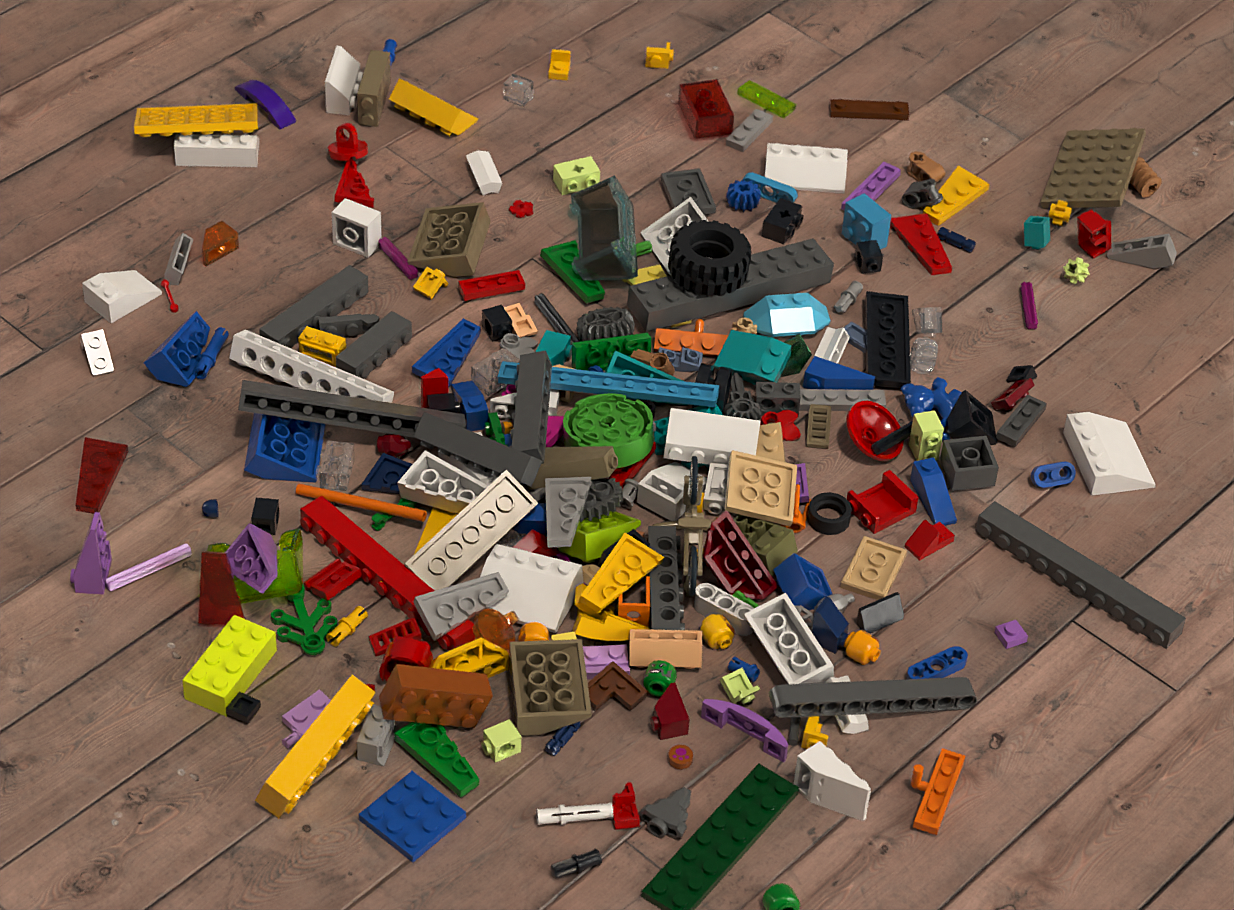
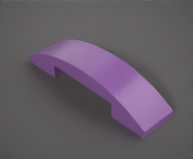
[701,699,788,763]

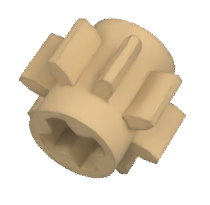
[731,318,757,334]

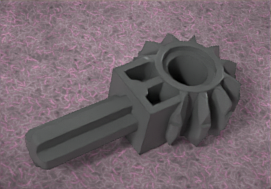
[724,373,761,420]

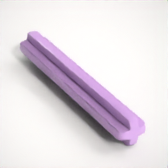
[105,543,192,591]

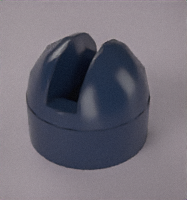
[202,499,219,518]

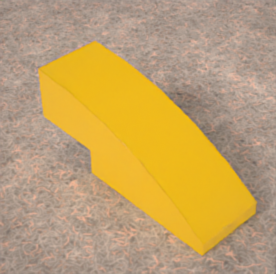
[572,611,650,641]

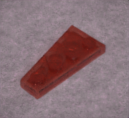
[76,437,128,514]

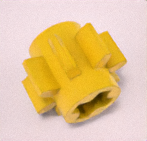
[1048,200,1072,226]

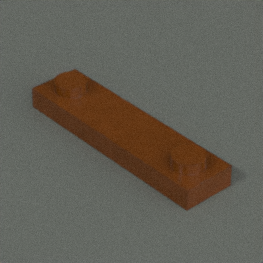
[830,99,909,121]

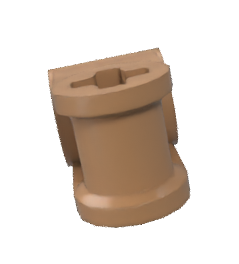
[906,151,945,183]

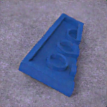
[412,318,481,387]

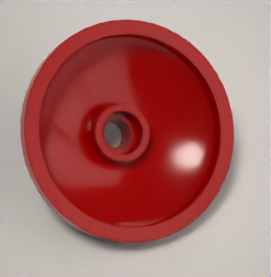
[846,401,904,461]

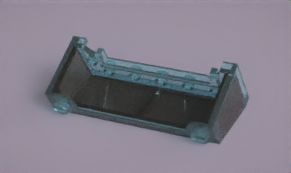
[570,175,638,281]

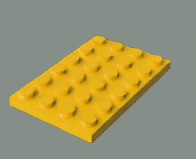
[134,103,258,137]

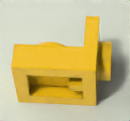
[548,49,571,81]
[413,267,448,299]
[801,716,828,749]

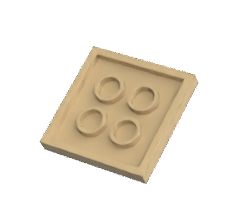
[724,450,797,526]

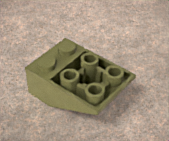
[733,514,798,576]

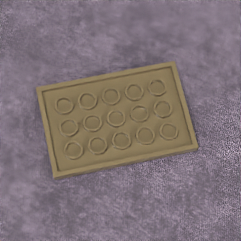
[1040,128,1146,208]

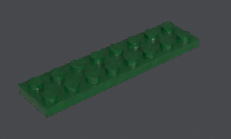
[641,763,799,910]

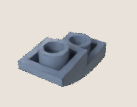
[657,347,703,372]

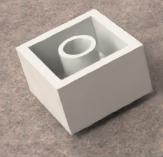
[332,198,381,258]

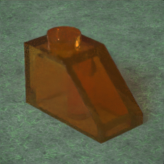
[202,220,239,267]

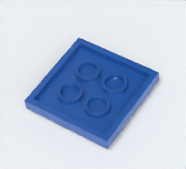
[359,771,466,863]

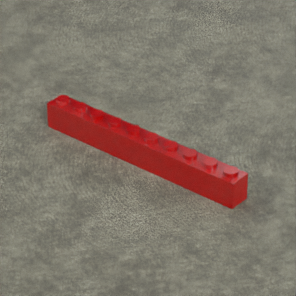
[300,495,475,651]

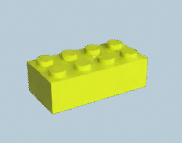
[182,615,277,716]

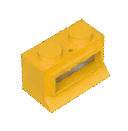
[298,326,346,367]

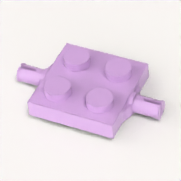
[282,689,331,749]

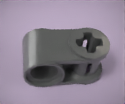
[902,179,943,208]

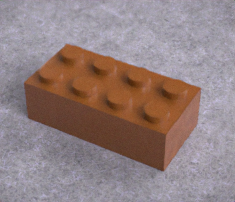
[379,664,493,728]

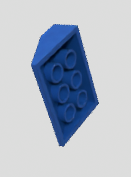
[244,413,325,483]

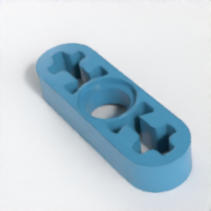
[741,172,798,203]

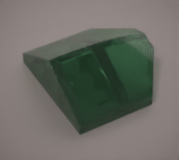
[781,334,812,377]

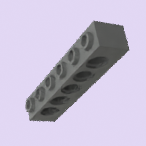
[647,526,685,630]

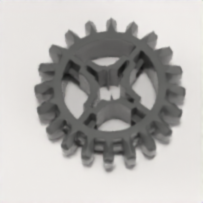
[576,307,635,341]

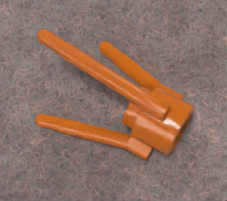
[780,484,811,533]

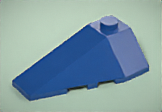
[143,311,210,387]

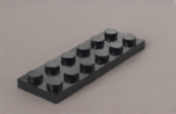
[865,291,911,388]

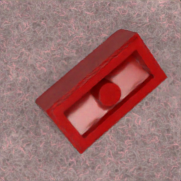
[421,368,449,408]

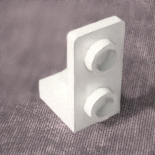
[80,330,114,376]

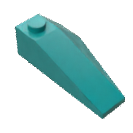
[604,351,688,406]

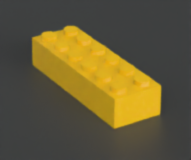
[255,675,376,819]

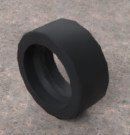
[807,492,852,535]

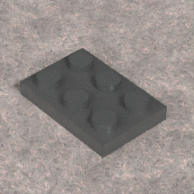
[661,168,716,215]

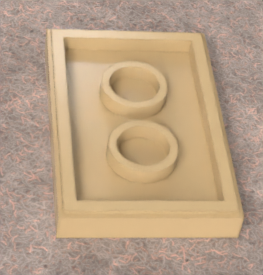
[840,536,907,600]

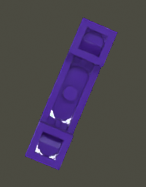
[235,80,296,130]

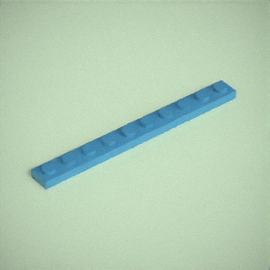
[498,361,719,407]

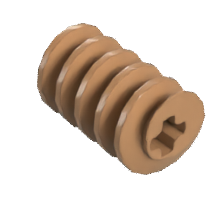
[1130,157,1162,198]

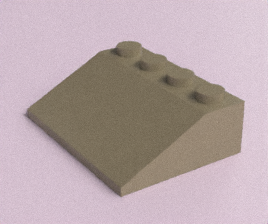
[407,202,491,277]
[509,639,592,736]

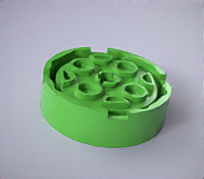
[563,393,654,468]

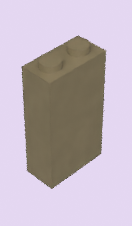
[357,50,391,127]

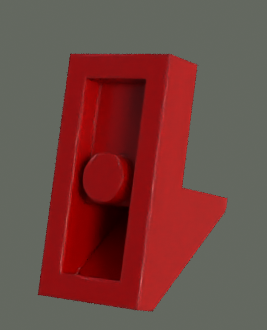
[904,519,955,561]

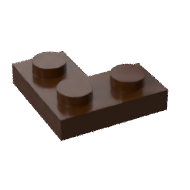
[588,661,648,711]

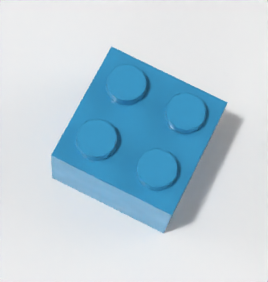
[842,193,891,249]

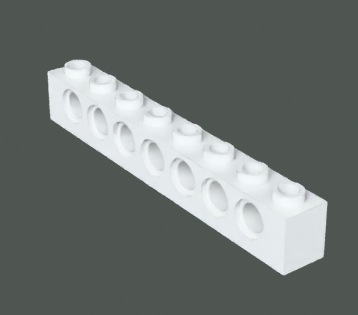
[229,330,394,403]

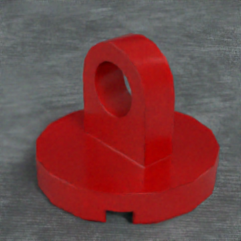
[328,122,368,161]

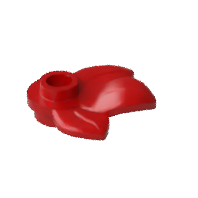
[760,410,801,441]

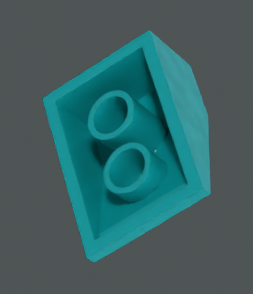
[713,330,791,385]

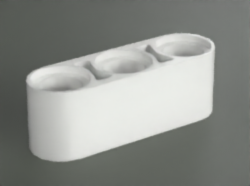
[694,583,754,636]

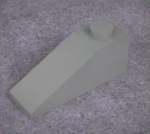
[1107,234,1177,268]

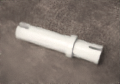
[536,803,613,825]

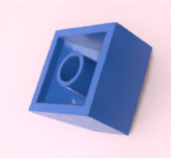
[773,553,833,610]

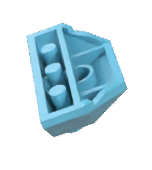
[743,293,831,337]

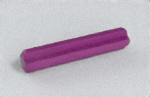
[378,237,419,280]
[1020,281,1038,330]

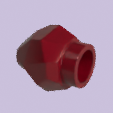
[377,433,411,458]

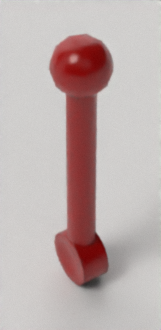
[161,280,179,313]

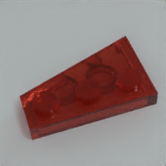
[199,551,246,625]

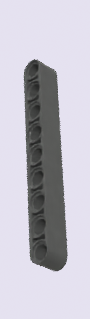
[768,677,977,718]

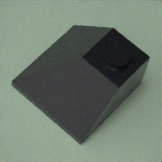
[947,390,998,445]

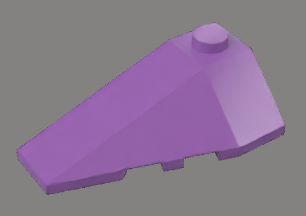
[70,512,112,594]
[221,523,278,594]

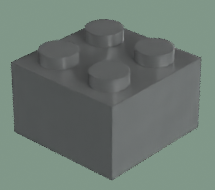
[940,436,999,491]

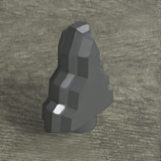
[638,787,691,839]

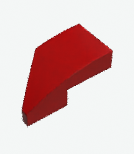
[612,782,640,829]

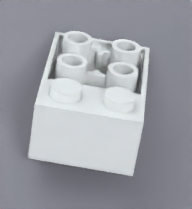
[637,462,707,521]
[794,741,871,821]

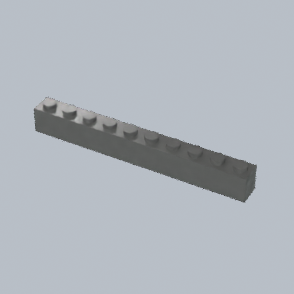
[238,380,466,438]
[976,501,1186,649]

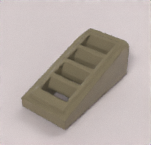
[806,404,831,449]

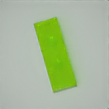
[737,80,796,118]

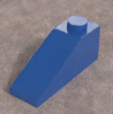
[803,356,875,390]
[451,381,488,431]
[910,457,957,526]

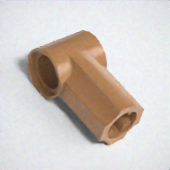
[630,349,675,376]

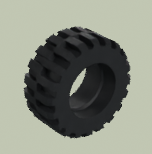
[668,220,752,297]

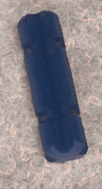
[937,227,976,252]
[545,721,580,756]

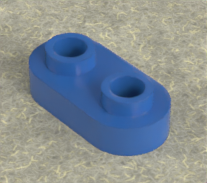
[1031,462,1076,488]

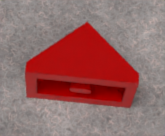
[512,529,559,558]

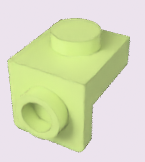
[720,668,760,705]

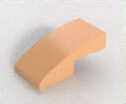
[504,303,538,338]

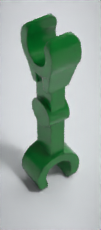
[371,498,418,531]

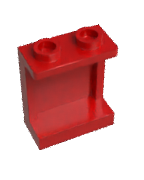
[847,470,919,534]

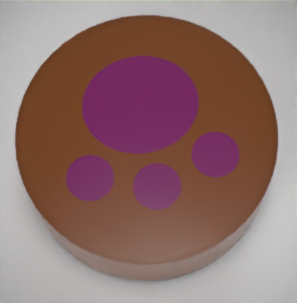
[668,745,693,769]

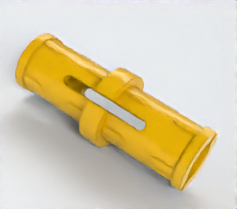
[326,606,368,647]

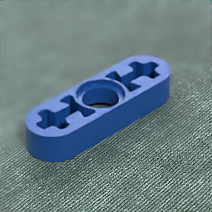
[906,646,968,679]

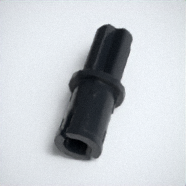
[550,849,602,879]

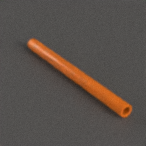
[296,483,427,522]

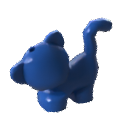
[901,377,962,441]

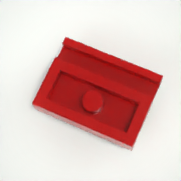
[303,558,362,601]

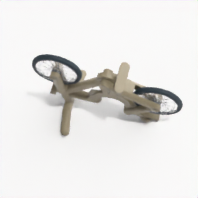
[652,456,711,597]

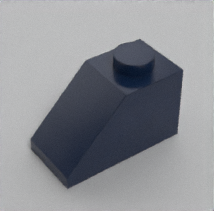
[812,596,849,654]

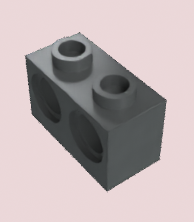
[754,382,801,416]

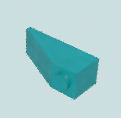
[536,330,572,366]

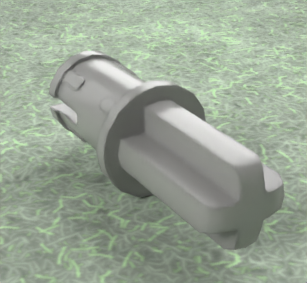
[834,281,863,314]

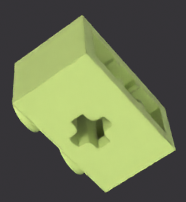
[553,156,600,195]
[909,410,944,461]

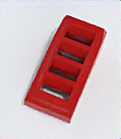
[369,618,421,657]

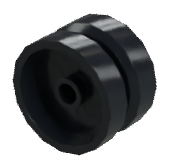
[692,363,732,415]

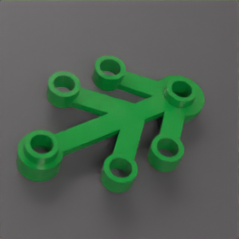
[271,581,338,655]

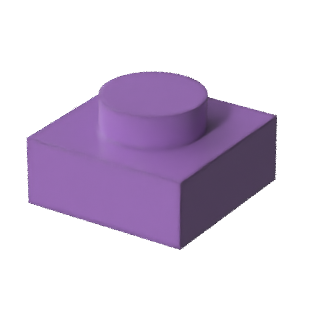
[994,620,1028,649]

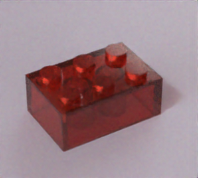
[678,79,734,139]

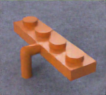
[654,319,728,357]
[911,748,966,835]

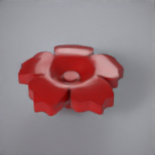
[509,200,533,218]

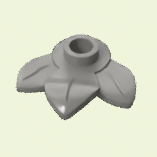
[500,333,538,363]

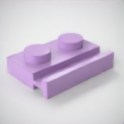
[583,645,630,679]

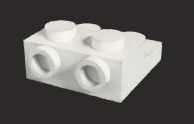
[704,463,737,516]

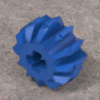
[726,179,761,212]

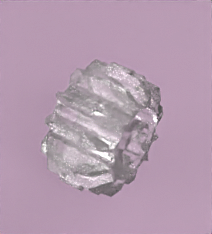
[910,337,938,374]

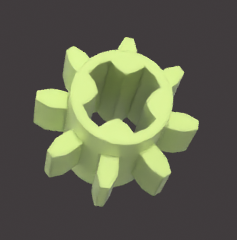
[1063,257,1090,284]

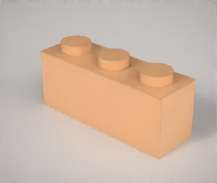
[629,629,702,669]

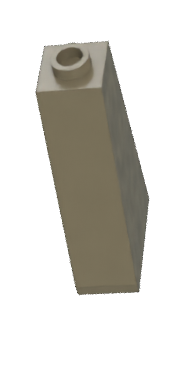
[526,446,618,489]

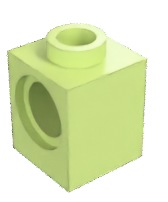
[481,719,521,763]

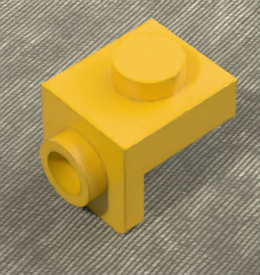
[646,42,674,69]

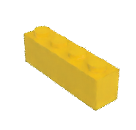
[389,78,478,135]

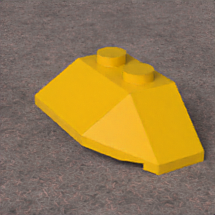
[430,637,509,678]

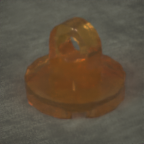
[473,609,519,651]

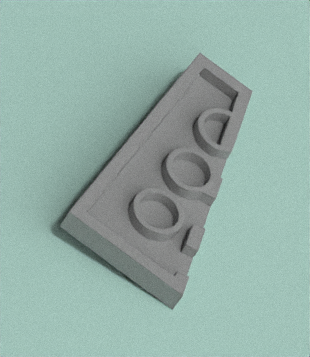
[413,572,509,641]

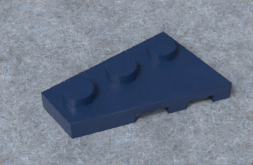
[361,453,413,494]

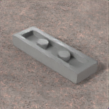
[726,109,773,152]

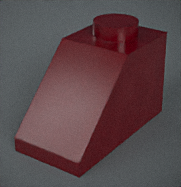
[650,683,690,740]

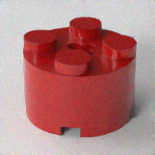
[379,636,433,681]

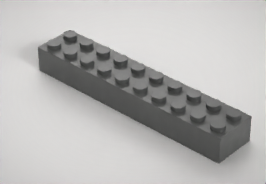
[627,238,834,332]

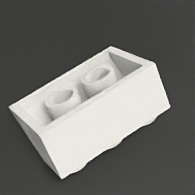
[325,46,363,116]

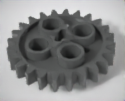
[579,477,623,522]

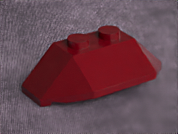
[702,510,778,600]

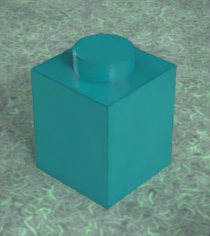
[1024,216,1050,249]

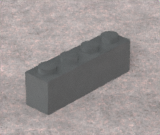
[336,311,412,379]

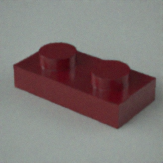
[991,378,1035,410]

